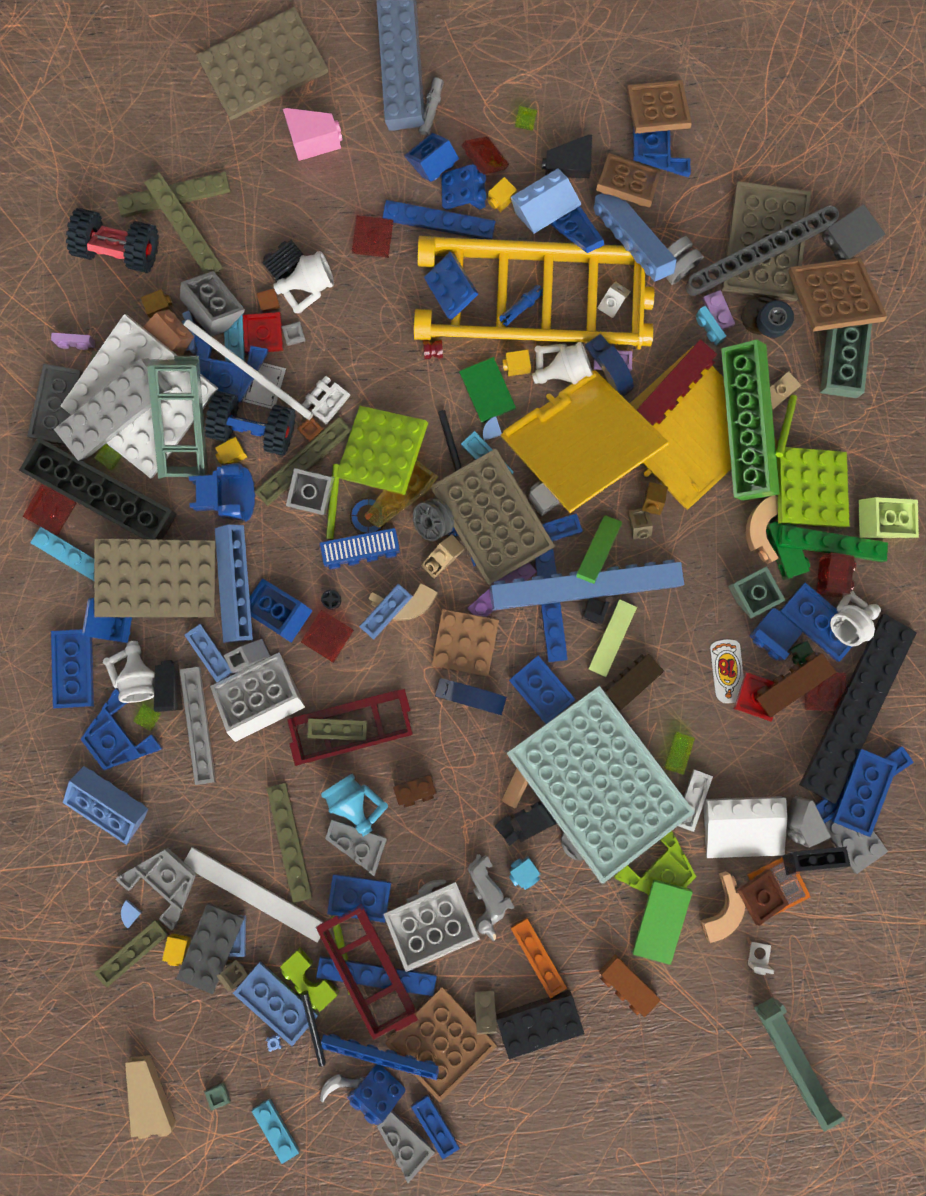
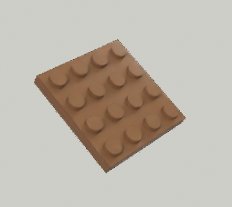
[788,258,887,332]
[385,986,497,1102]

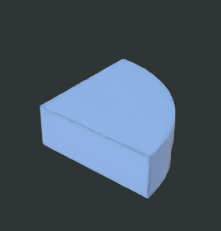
[483,416,502,441]
[121,900,142,928]

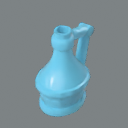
[321,774,388,837]

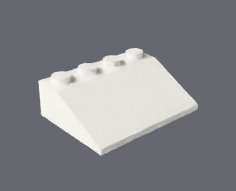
[210,652,305,742]
[703,796,787,858]
[383,882,480,971]

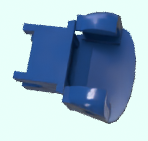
[189,463,255,522]

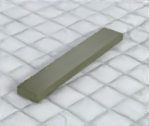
[254,417,351,506]

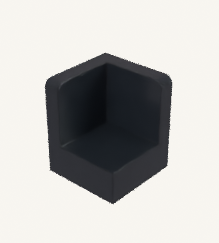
[582,598,609,625]
[495,813,518,846]

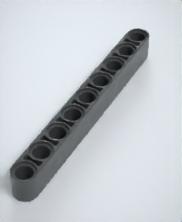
[685,206,839,296]

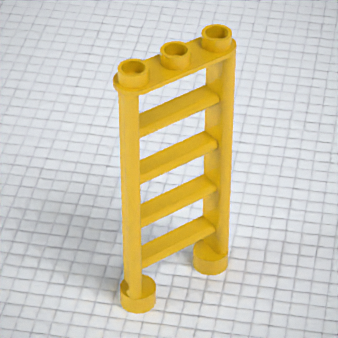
[414,236,654,350]

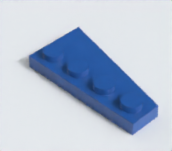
[550,206,604,253]

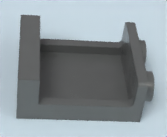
[822,204,885,261]

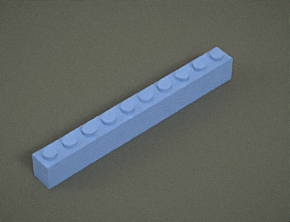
[489,560,684,611]

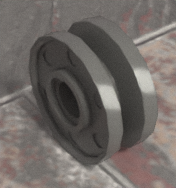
[413,498,454,541]

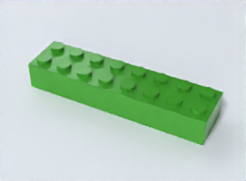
[721,340,780,501]

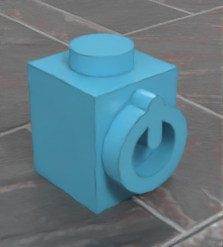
[509,856,540,890]

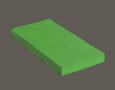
[632,879,692,965]

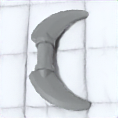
[320,1074,365,1102]

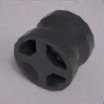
[321,590,342,610]

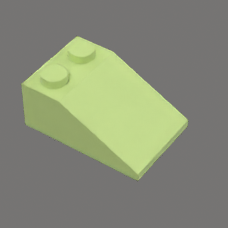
[859,497,919,538]

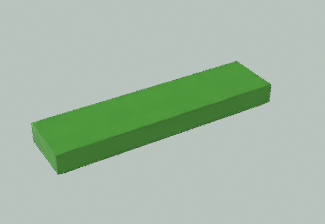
[576,515,622,584]

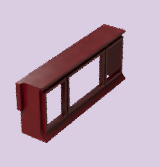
[287,688,413,766]
[316,904,418,1040]

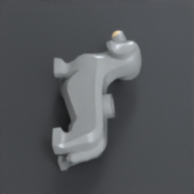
[468,854,515,941]

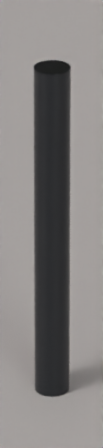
[438,410,462,472]
[301,991,326,1066]

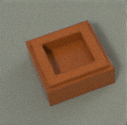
[256,289,280,313]
[297,417,324,442]

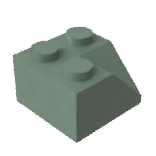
[728,566,785,618]

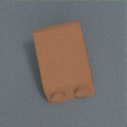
[143,309,194,356]

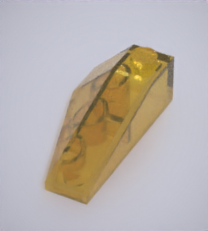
[364,460,438,528]

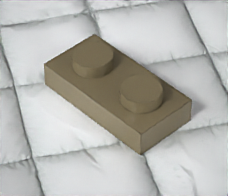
[475,991,497,1034]

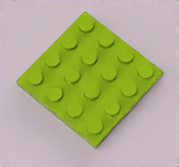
[336,406,428,495]
[776,447,850,528]

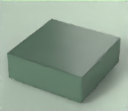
[204,1082,231,1111]

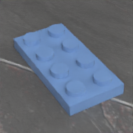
[233,961,319,1046]

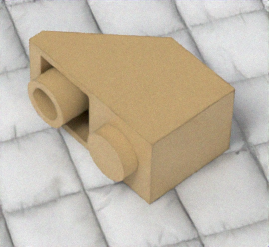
[421,535,465,579]

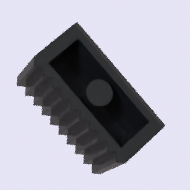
[262,239,304,283]

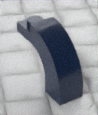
[585,334,634,397]
[435,678,507,715]

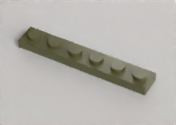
[117,172,231,218]
[144,172,224,274]
[267,783,313,903]

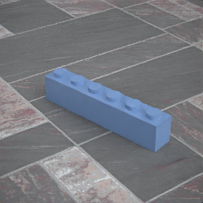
[594,193,677,282]
[215,525,253,643]

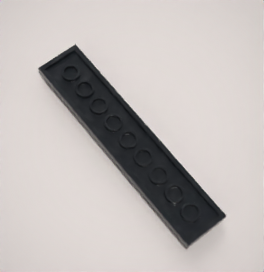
[799,614,917,804]

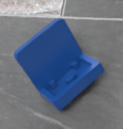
[442,164,487,210]
[82,598,132,643]
[749,608,802,661]
[347,1064,405,1125]

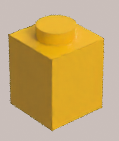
[488,177,517,212]
[502,350,531,376]
[215,437,247,465]
[162,933,191,966]

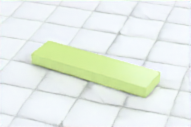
[588,599,637,677]

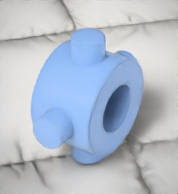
[266,1035,282,1052]

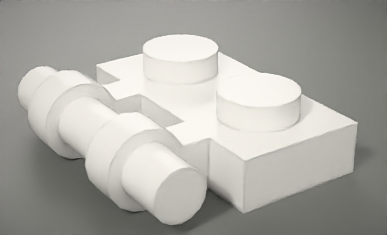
[302,376,350,425]

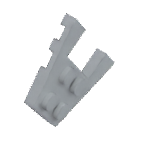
[115,848,196,931]

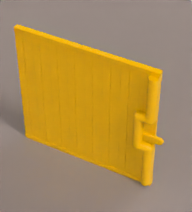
[630,346,731,510]
[500,370,669,513]

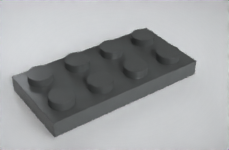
[27,364,83,445]
[176,903,245,994]

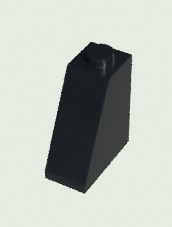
[542,134,592,179]
[154,660,183,712]

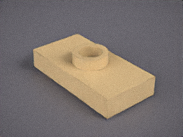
[770,372,801,410]

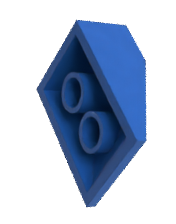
[249,578,313,643]

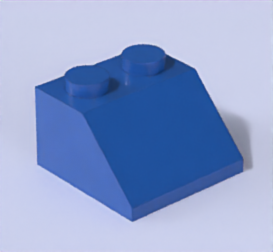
[404,133,459,182]

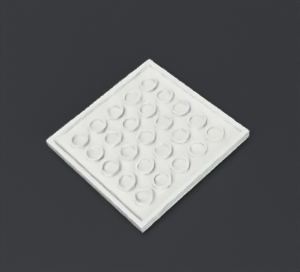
[61,314,218,478]

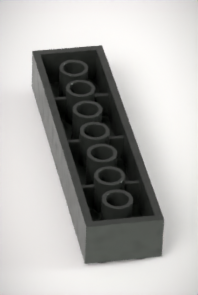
[19,437,177,539]

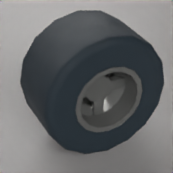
[757,300,794,338]

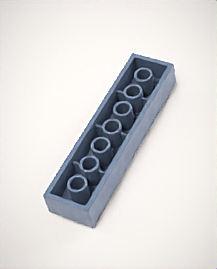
[377,0,425,131]

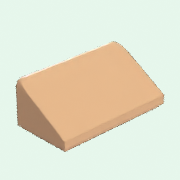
[502,769,528,808]

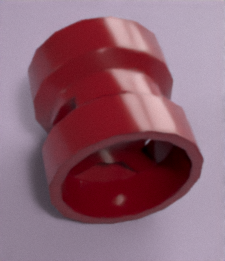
[423,339,443,360]

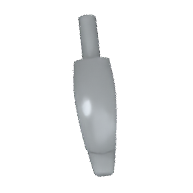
[406,879,446,903]

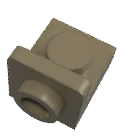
[628,508,653,540]
[217,960,248,992]

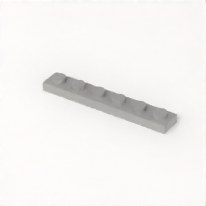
[180,667,216,785]

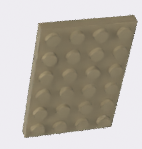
[196,7,328,121]
[722,181,811,302]
[430,448,555,586]
[94,538,215,617]

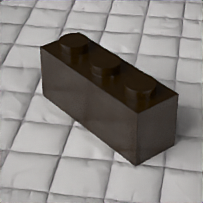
[605,654,664,710]

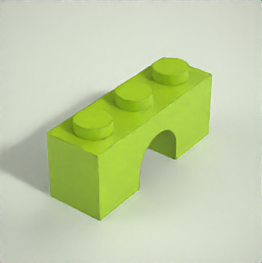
[280,947,339,1012]

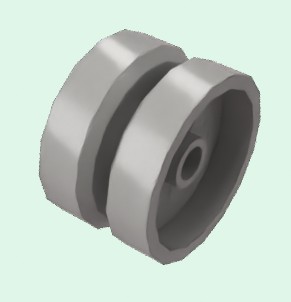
[665,236,704,285]

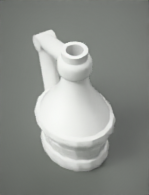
[274,251,334,313]
[532,342,593,384]
[830,589,881,646]
[103,641,155,703]

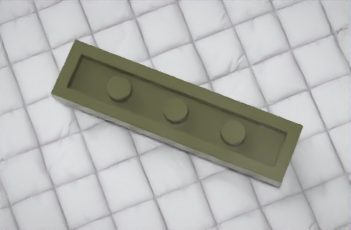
[94,919,169,988]

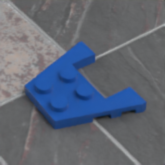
[633,126,691,177]
[194,335,269,403]
[81,689,163,770]

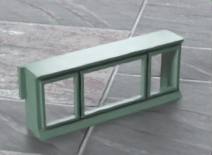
[147,356,208,479]
[754,997,845,1132]

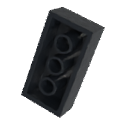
[496,990,585,1059]

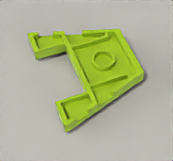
[614,831,696,895]

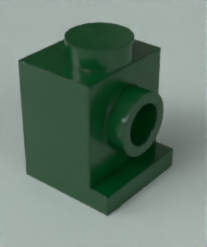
[787,641,814,665]

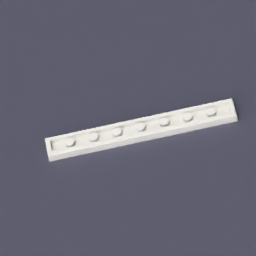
[184,320,313,420]
[184,847,324,943]

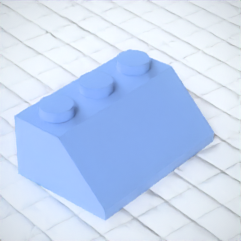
[511,169,581,233]

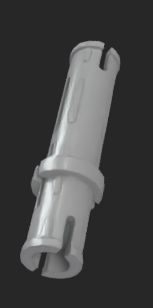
[418,78,444,136]

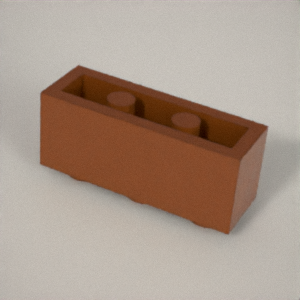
[599,954,661,1017]

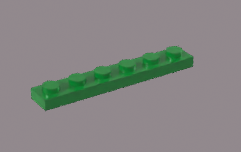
[778,525,888,562]

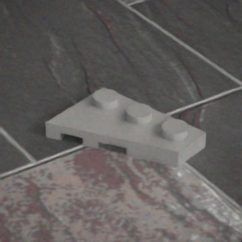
[325,819,387,876]
[377,1110,435,1183]

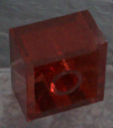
[816,552,856,598]

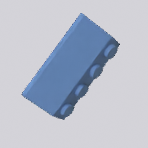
[62,766,148,845]

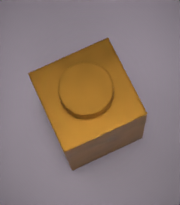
[140,289,173,319]
[642,482,668,515]

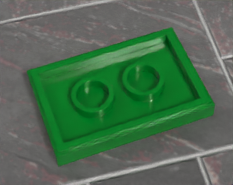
[459,357,516,424]

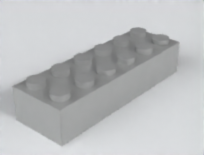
[54,358,173,461]

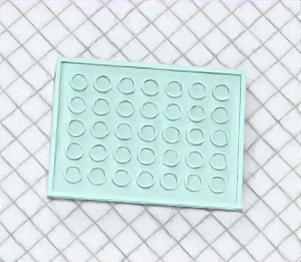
[507,686,695,884]

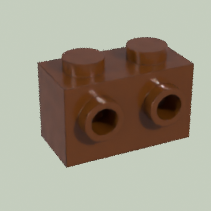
[393,774,437,808]

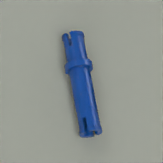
[499,285,543,326]

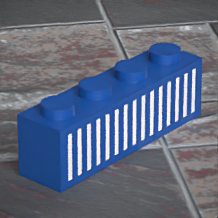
[320,528,401,569]

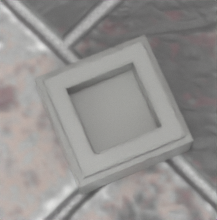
[282,322,306,346]

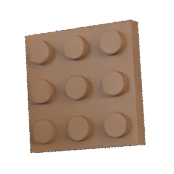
[627,80,692,134]
[596,153,661,208]
[432,609,499,676]

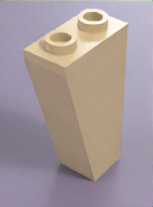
[125,1055,176,1139]

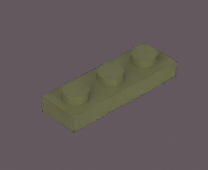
[307,718,367,740]

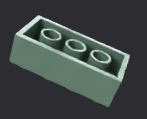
[820,323,872,398]

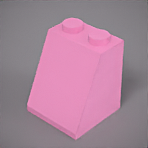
[283,108,343,161]

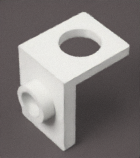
[598,282,631,318]
[748,942,774,975]

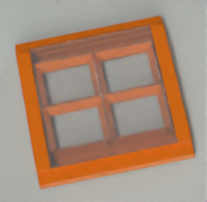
[747,857,810,915]

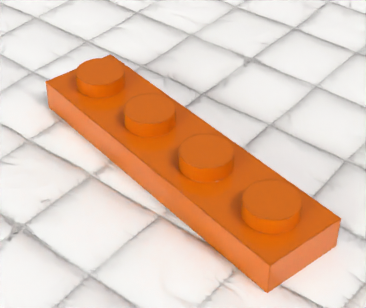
[510,918,567,998]

